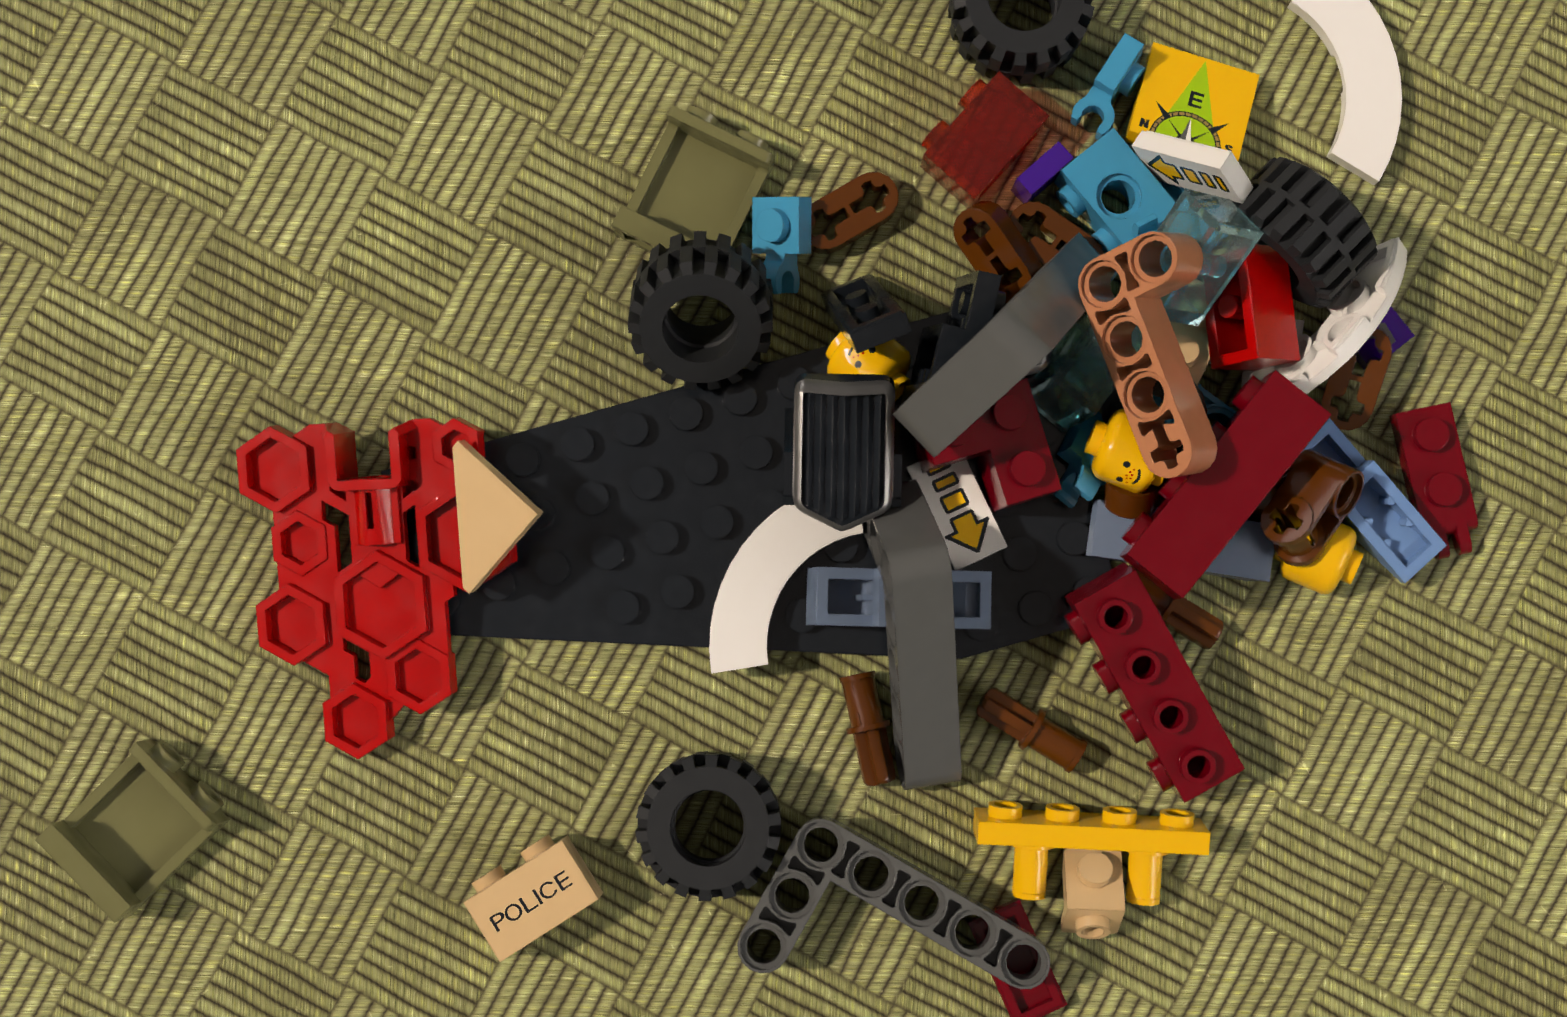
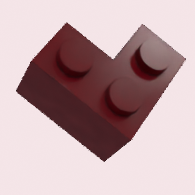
[909,378,1062,512]

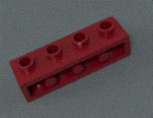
[1120,370,1332,600]
[1064,562,1245,803]

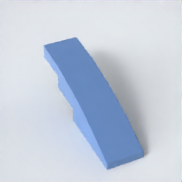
[1301,418,1447,583]

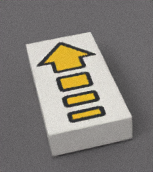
[1132,130,1253,204]
[907,460,1008,570]

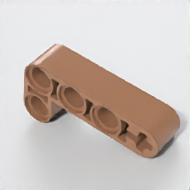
[1078,231,1217,478]

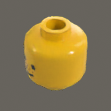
[826,332,911,401]
[1084,409,1164,494]
[1273,523,1364,595]

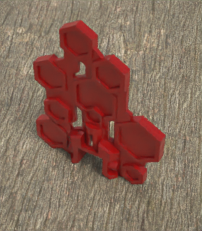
[236,417,518,759]

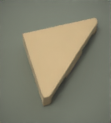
[452,440,543,594]

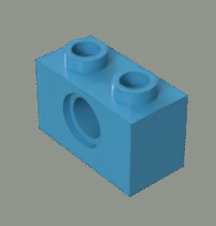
[1054,128,1186,253]

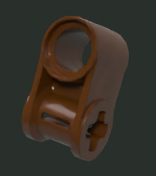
[1261,449,1364,567]

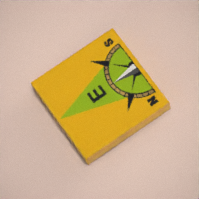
[1124,42,1260,161]

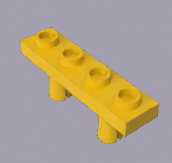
[973,800,1211,906]

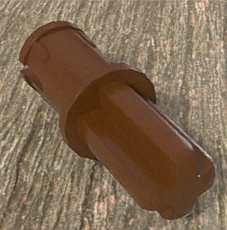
[1129,565,1224,649]
[839,670,896,786]
[976,687,1088,773]

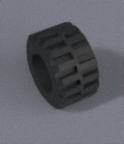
[948,0,1094,84]
[1221,157,1378,308]
[628,231,773,390]
[635,751,781,901]

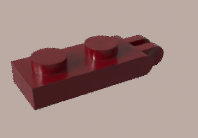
[1389,402,1478,560]

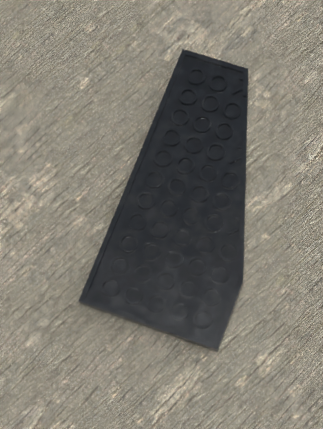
[381,303,1112,659]

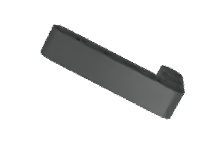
[892,232,1118,458]
[862,479,962,790]
[737,816,1050,989]

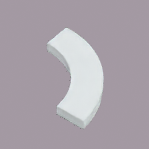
[1287,0,1402,185]
[1241,237,1407,394]
[709,505,863,674]

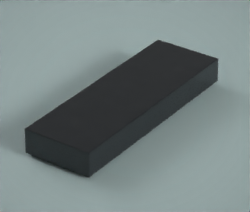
[821,274,912,353]

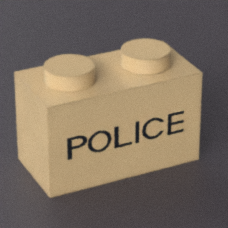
[464,834,603,962]

